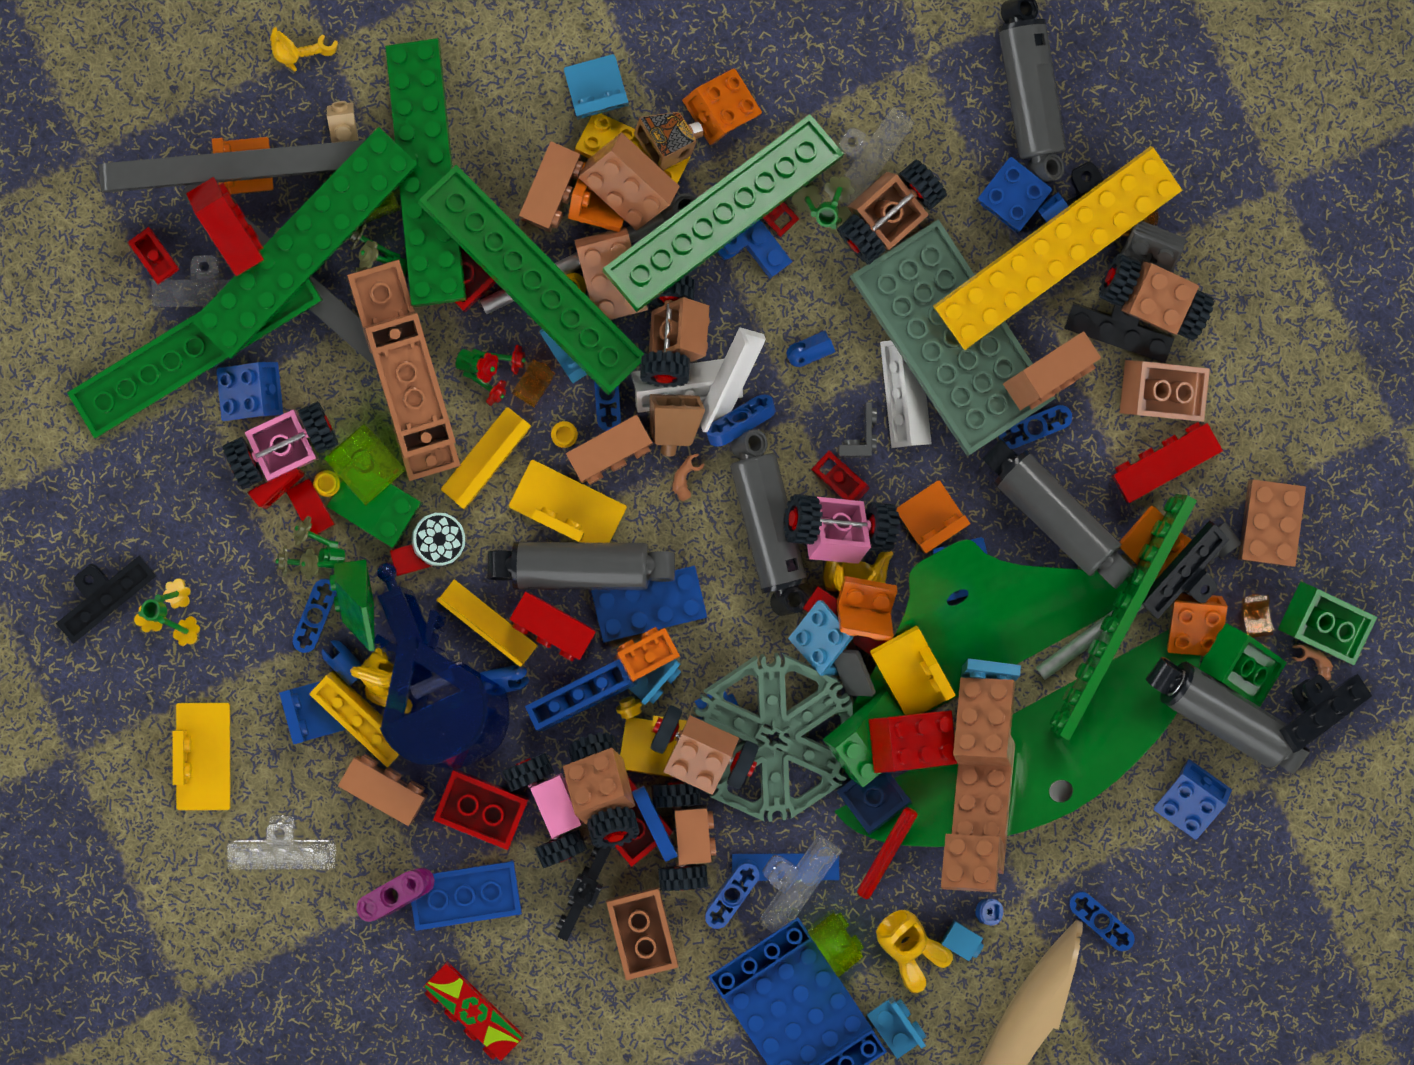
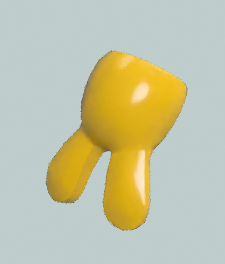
[876,910,953,993]

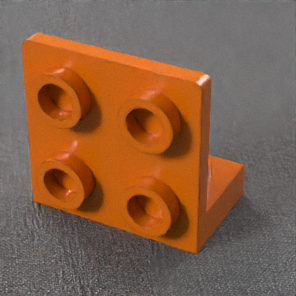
[682,68,762,145]
[212,137,274,195]
[568,161,624,232]
[896,481,971,554]
[1119,506,1192,580]
[836,576,898,641]
[1167,593,1228,656]
[614,627,680,682]

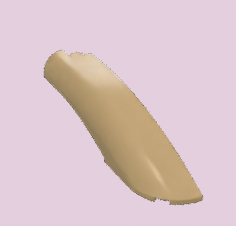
[979,919,1083,1065]

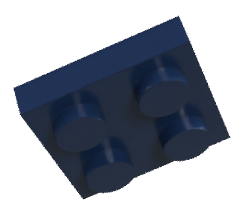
[836,772,912,835]

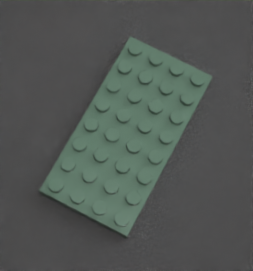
[849,219,1056,456]

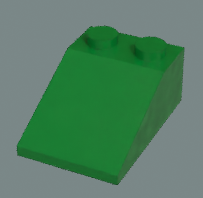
[327,461,423,548]
[330,560,375,651]
[1278,581,1377,665]
[1198,623,1287,707]
[823,689,904,787]

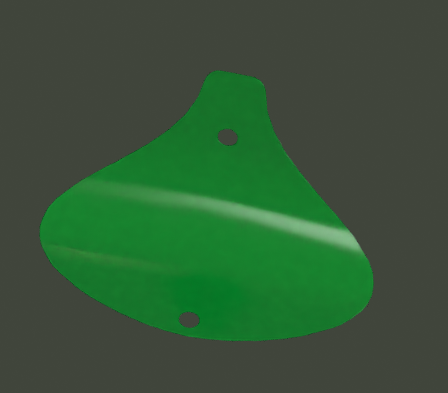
[835,539,1201,847]

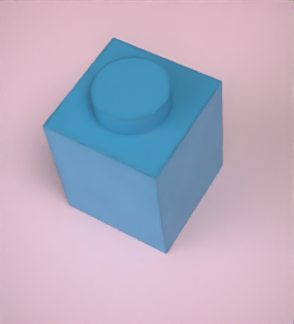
[940,920,984,961]

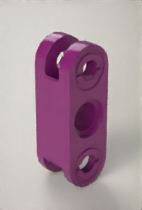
[356,868,435,922]

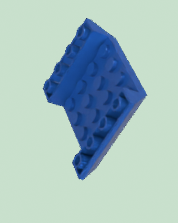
[708,917,887,1065]

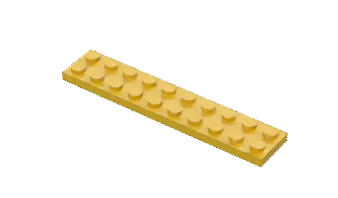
[933,146,1183,350]

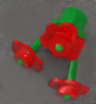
[455,345,526,406]

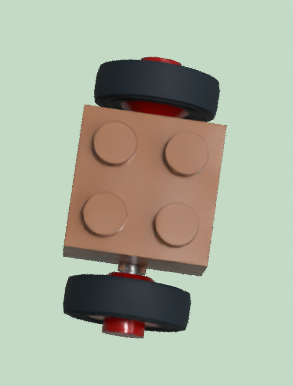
[650,705,759,795]

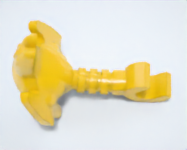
[270,27,338,72]

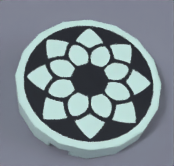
[411,513,465,566]

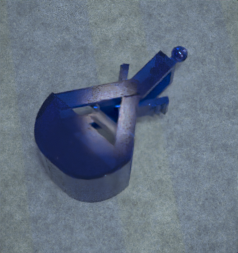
[375,563,510,769]

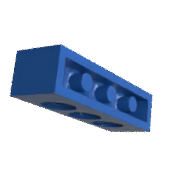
[525,659,638,731]

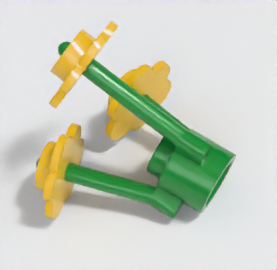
[134,578,200,646]

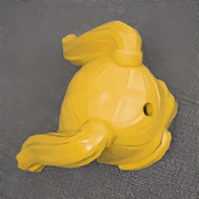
[823,551,893,592]
[350,648,413,714]

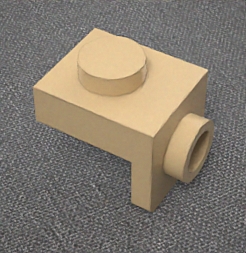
[327,101,359,143]

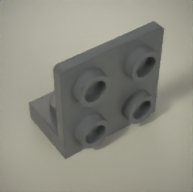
[837,402,877,458]

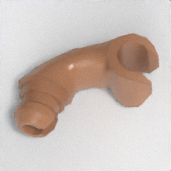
[672,454,704,501]
[1292,643,1334,681]

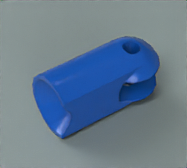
[786,330,835,367]
[321,640,362,686]
[480,665,529,697]

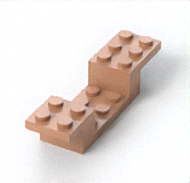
[347,260,461,481]
[941,678,1015,892]

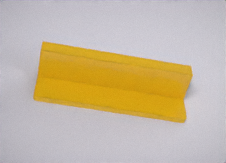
[441,407,532,509]
[436,579,538,667]
[309,670,411,768]

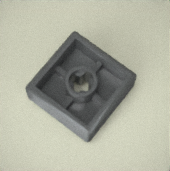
[1121,221,1186,272]

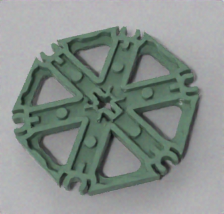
[691,653,853,822]

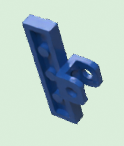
[717,220,792,279]

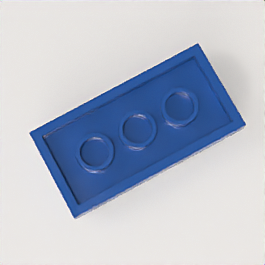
[591,566,708,643]
[411,860,522,931]

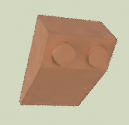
[1119,360,1210,422]

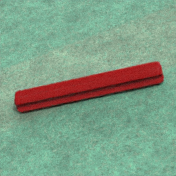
[857,807,918,899]

